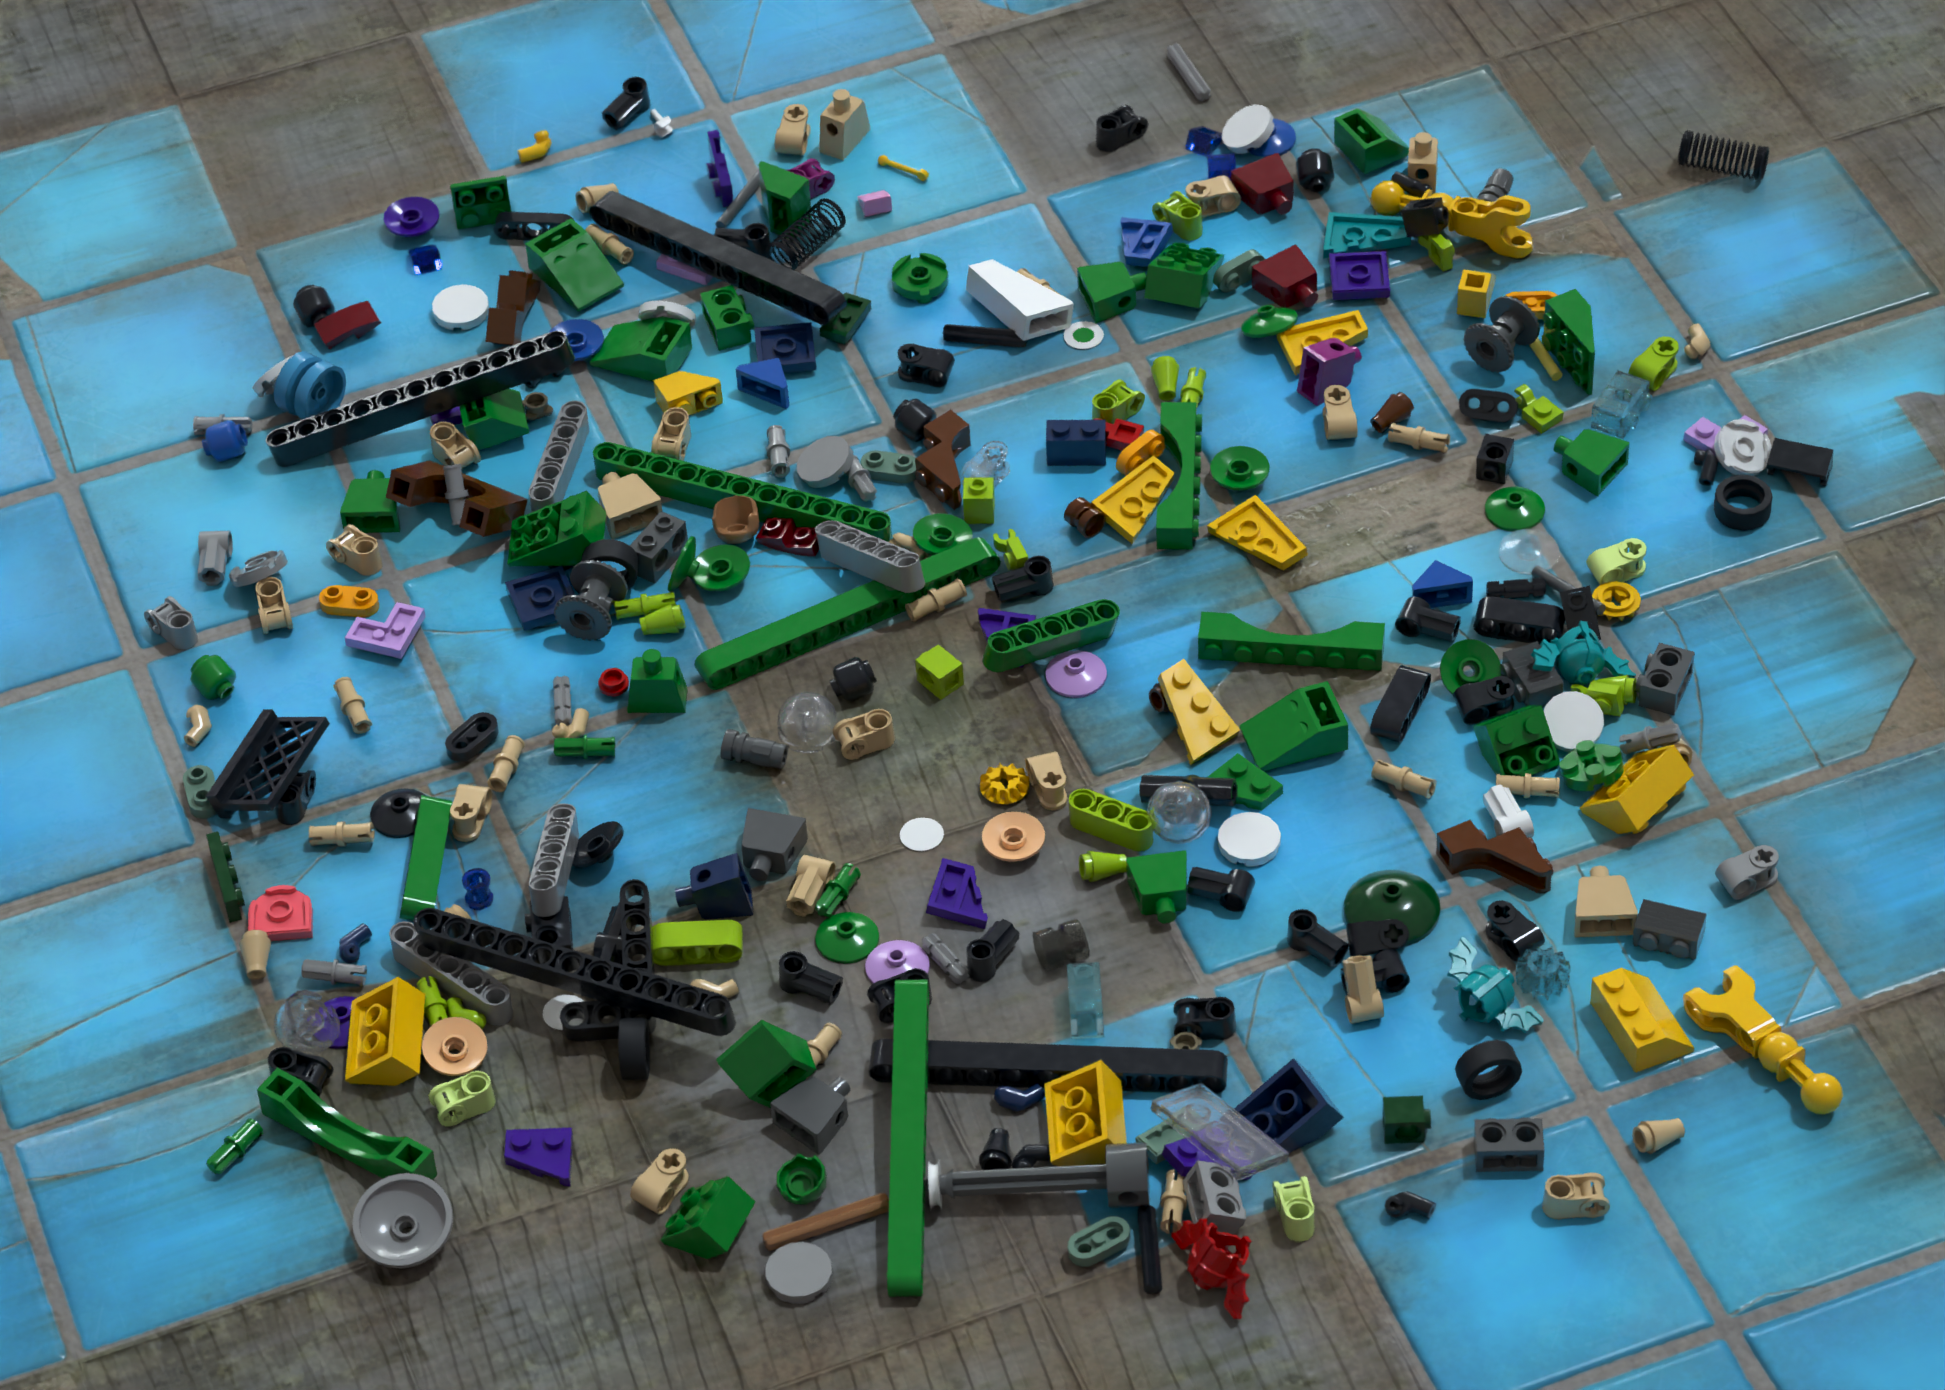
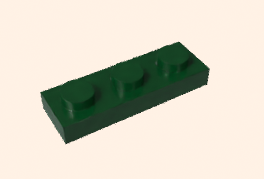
[206,831,245,923]

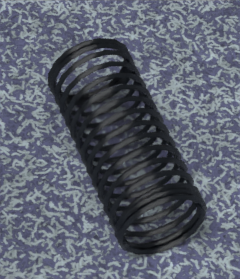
[1678,130,1769,182]
[766,198,846,270]

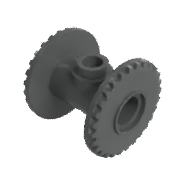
[1463,296,1540,373]
[554,560,628,641]

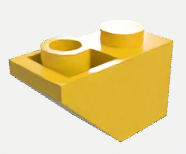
[1457,270,1496,318]
[653,371,723,416]

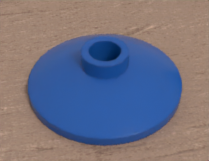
[1247,119,1296,157]
[550,319,604,361]

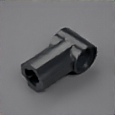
[602,77,650,130]
[714,223,772,258]
[992,556,1054,601]
[1395,597,1461,642]
[1187,867,1255,912]
[1287,909,1349,968]
[967,919,1019,982]
[1340,949,1410,995]
[779,951,843,1003]

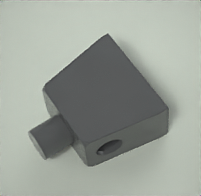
[742,808,808,881]
[770,1077,851,1155]

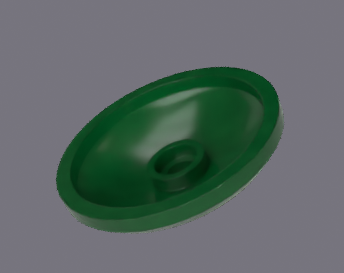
[1344,870,1440,946]

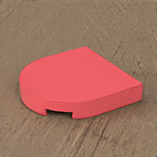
[248,885,313,941]

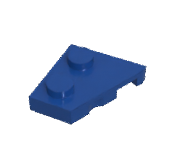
[1120,217,1173,267]

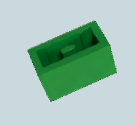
[1334,108,1409,174]
[758,161,812,241]
[450,175,511,230]
[459,388,530,451]
[1473,705,1560,776]
[716,1020,817,1108]
[660,1176,756,1259]

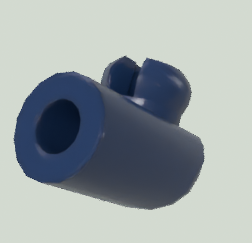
[339,923,372,963]
[994,1084,1045,1112]

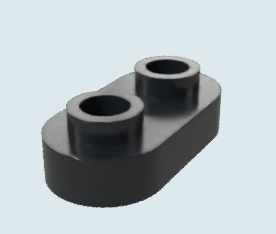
[1459,389,1518,422]
[445,712,499,762]

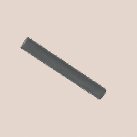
[715,170,760,229]
[1531,566,1606,615]

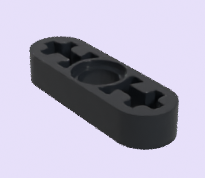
[493,212,575,241]

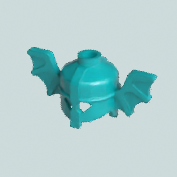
[1531,621,1636,685]
[1447,937,1544,1033]

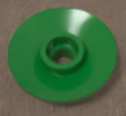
[1241,305,1298,338]
[1210,446,1270,490]
[1485,486,1545,532]
[913,513,972,555]
[667,536,700,592]
[693,544,750,591]
[1440,639,1501,694]
[815,912,879,964]

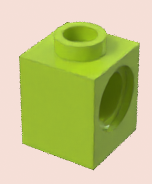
[963,477,995,524]
[915,644,964,700]

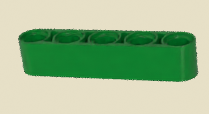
[982,599,1120,672]
[400,795,452,921]

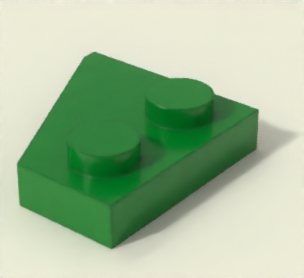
[1208,753,1283,811]

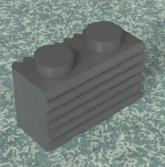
[1500,641,1563,708]
[1633,899,1707,960]

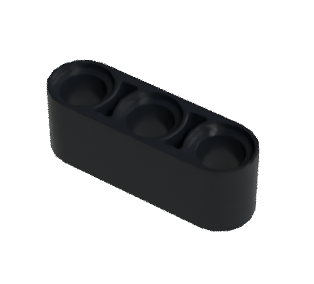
[1473,596,1565,645]
[1370,665,1431,743]

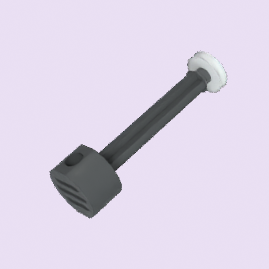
[925,1142,1150,1210]

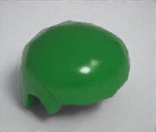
[776,1154,827,1205]

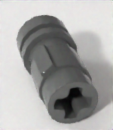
[1477,168,1513,202]
[721,729,788,769]

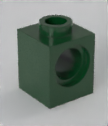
[1382,1096,1431,1144]

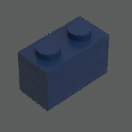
[1046,420,1106,466]

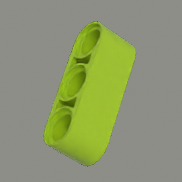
[1068,789,1154,852]
[652,920,743,966]

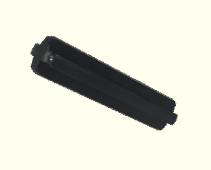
[943,324,1028,348]
[1137,1205,1162,1294]

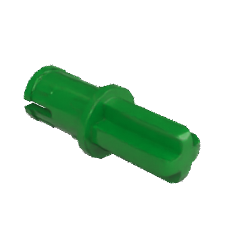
[554,735,616,759]
[815,863,861,917]
[206,1118,263,1174]

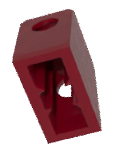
[1231,153,1294,215]
[1252,244,1318,308]

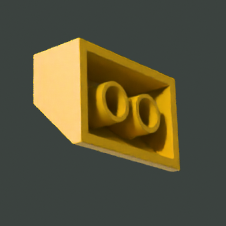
[1579,745,1694,834]
[1590,968,1694,1073]
[345,977,425,1086]
[1044,1060,1127,1166]

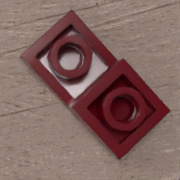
[314,301,381,349]
[756,518,819,557]

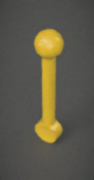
[878,155,929,181]

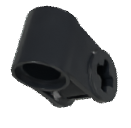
[1096,105,1148,152]
[898,343,955,387]
[1453,676,1515,725]
[275,770,316,825]
[1485,900,1545,962]
[1346,919,1409,957]
[867,968,932,1023]
[1173,997,1236,1040]
[268,1047,334,1097]

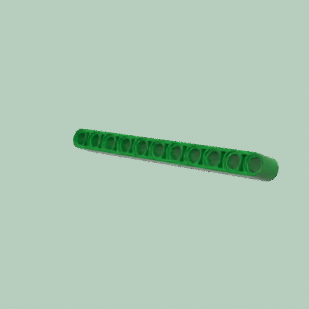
[593,442,892,542]
[694,537,1001,690]
[887,979,929,1297]

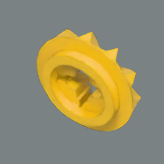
[1592,581,1641,621]
[980,763,1029,804]

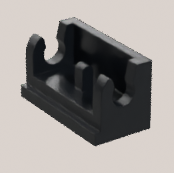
[1767,438,1833,486]

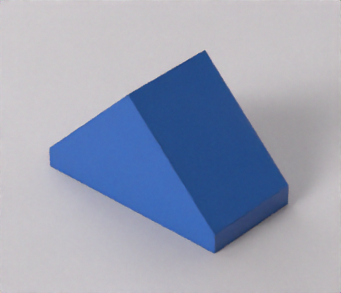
[736,358,790,409]
[1412,560,1473,608]

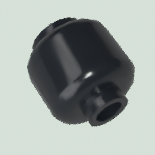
[1296,148,1334,192]
[293,285,335,327]
[893,398,937,442]
[830,657,877,702]

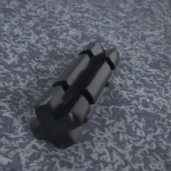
[1486,578,1546,598]

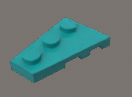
[1323,212,1412,259]

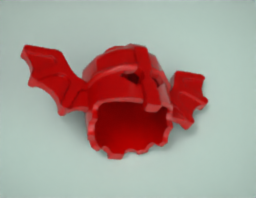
[1171,1218,1252,1320]

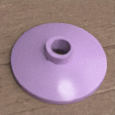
[1046,650,1107,698]
[865,940,930,991]

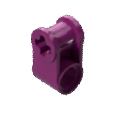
[787,158,835,199]

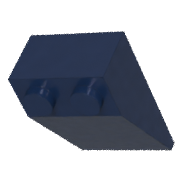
[1218,1058,1344,1170]

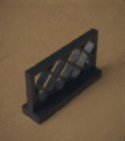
[206,709,330,818]

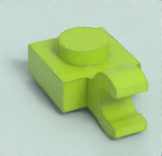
[1418,233,1455,272]
[1515,384,1564,434]
[993,529,1029,570]
[1571,682,1624,717]

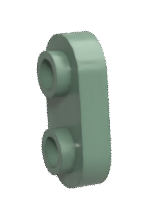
[1213,249,1265,292]
[861,450,916,483]
[183,765,217,819]
[1068,1216,1130,1267]

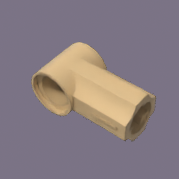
[786,855,836,917]
[1343,955,1384,1024]

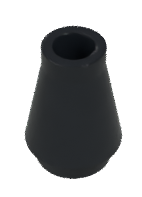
[979,1128,1012,1170]

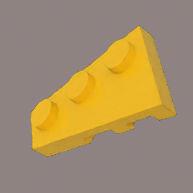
[1276,310,1368,376]
[1091,455,1174,544]
[1207,495,1308,571]
[1158,659,1240,766]

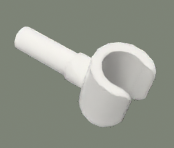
[650,109,673,138]

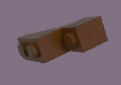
[486,270,541,345]
[915,410,971,510]
[1436,820,1554,894]

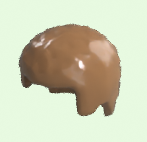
[712,496,759,544]

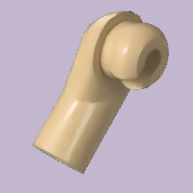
[1684,324,1710,359]
[690,979,739,998]

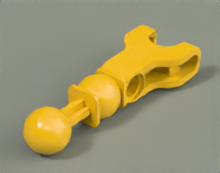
[1370,181,1533,258]
[1683,965,1843,1114]

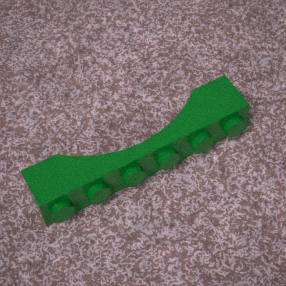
[1156,402,1202,549]
[1198,612,1385,671]
[257,1068,438,1180]

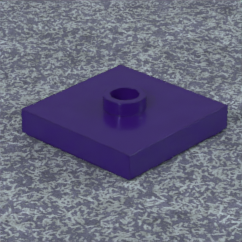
[1329,251,1390,300]

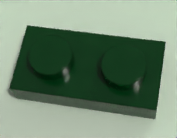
[820,292,871,345]

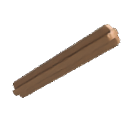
[762,1193,889,1251]

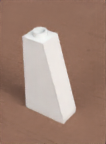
[966,259,1074,341]

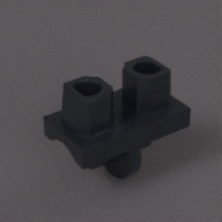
[1560,586,1601,641]

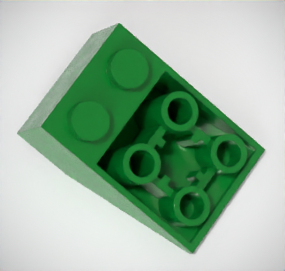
[525,218,624,312]
[1144,243,1224,308]
[1542,289,1595,396]
[590,316,692,382]
[507,490,606,567]
[1239,681,1348,771]

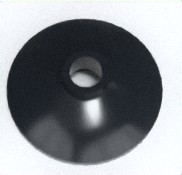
[370,788,426,838]
[572,821,624,868]

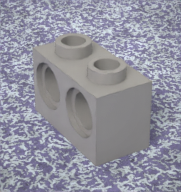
[1183,1160,1246,1235]

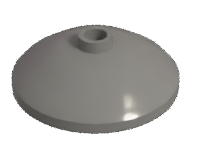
[352,1173,453,1268]

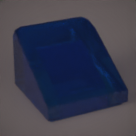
[1185,126,1223,157]
[1207,153,1236,180]
[408,244,442,275]

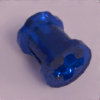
[462,868,494,910]

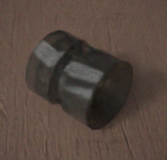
[1032,919,1090,972]

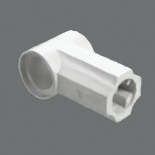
[1483,784,1534,838]

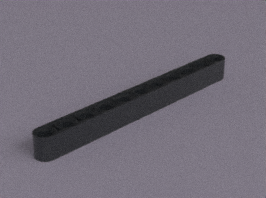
[589,191,847,325]
[266,331,575,467]
[413,908,736,1036]
[869,1039,1228,1094]

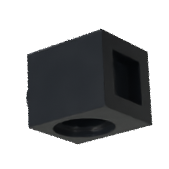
[1401,197,1449,238]
[1476,434,1514,484]

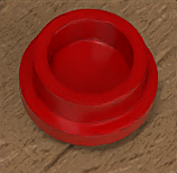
[598,668,629,696]

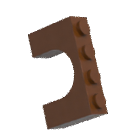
[386,460,528,537]

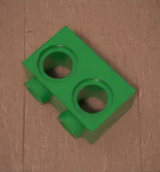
[700,285,754,351]

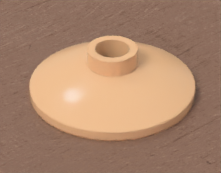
[982,812,1045,862]
[422,1017,487,1076]

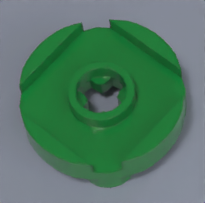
[892,253,949,304]
[1559,740,1624,791]

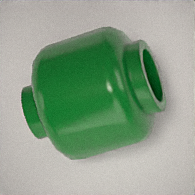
[190,655,236,700]

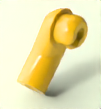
[518,130,552,163]

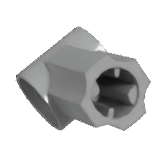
[197,531,233,586]

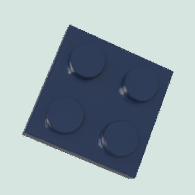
[754,322,817,373]
[505,566,575,631]

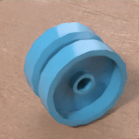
[274,351,346,419]

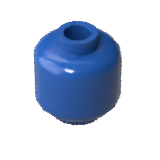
[202,420,248,462]

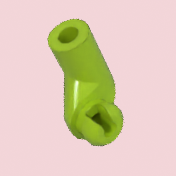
[446,997,486,1029]

